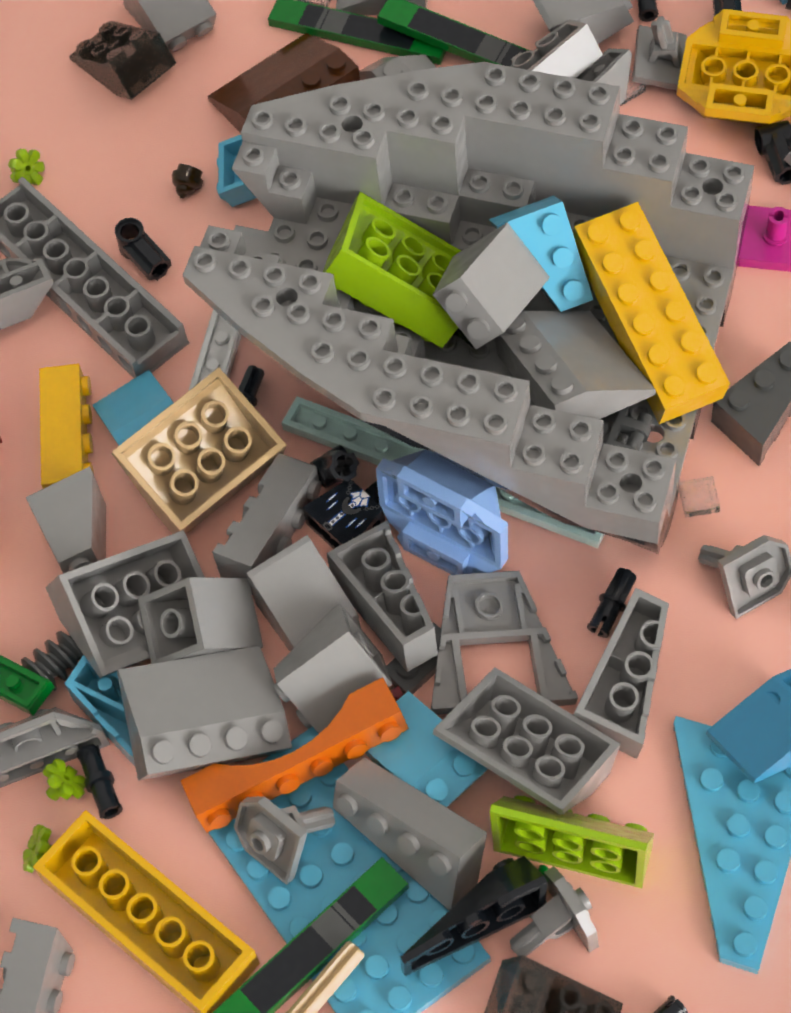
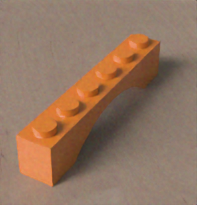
[180,677,409,833]

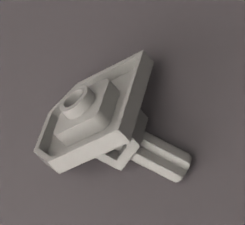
[632,16,687,90]
[698,535,791,619]
[234,796,335,885]
[510,866,599,958]

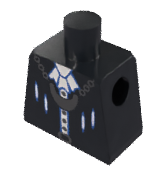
[303,480,385,549]

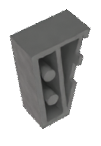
[711,341,791,466]

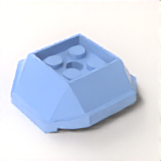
[376,450,508,575]

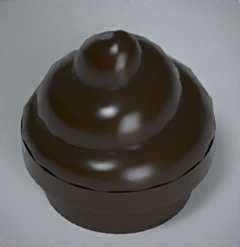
[172,164,203,199]

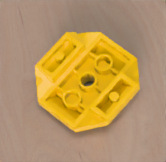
[677,9,791,125]

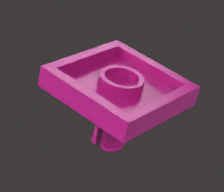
[738,206,791,272]

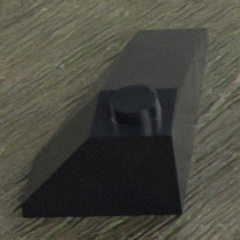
[401,856,548,976]

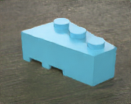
[489,195,594,312]
[64,655,135,766]

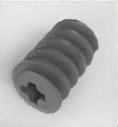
[21,631,83,691]

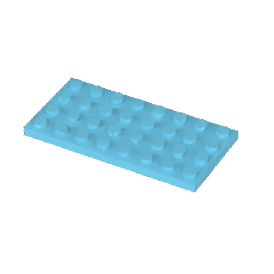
[193,726,491,1013]

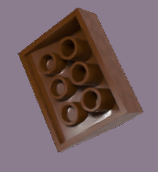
[208,33,360,133]

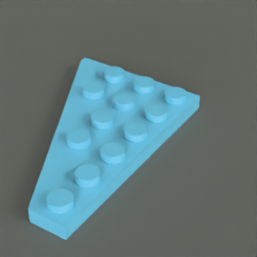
[673,716,791,974]

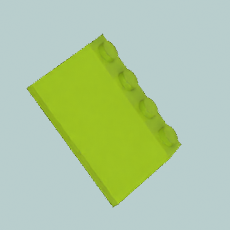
[323,192,461,348]
[490,795,654,889]

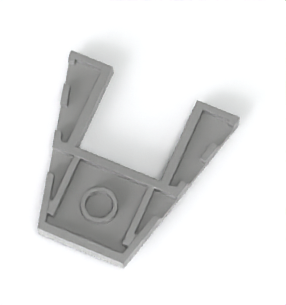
[431,571,578,715]

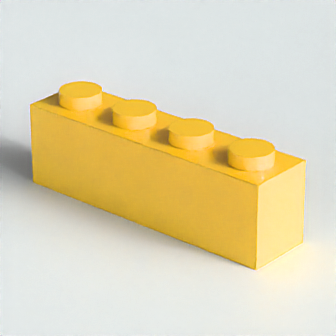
[39,363,94,489]

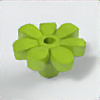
[8,149,45,185]
[43,758,86,801]
[23,824,52,873]

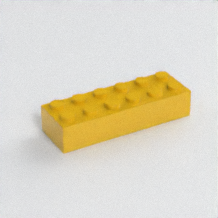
[573,202,730,424]
[33,810,260,1013]

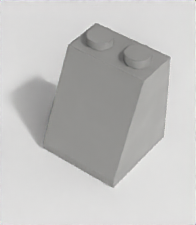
[123,0,216,53]
[533,0,634,44]
[433,222,549,349]
[25,466,106,573]
[246,535,361,651]
[138,577,263,664]
[273,603,392,733]

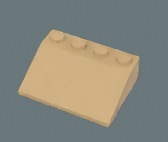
[111,368,287,534]

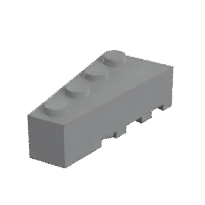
[212,453,322,595]
[574,588,669,759]
[333,757,487,910]

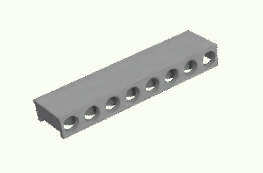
[0,177,189,378]

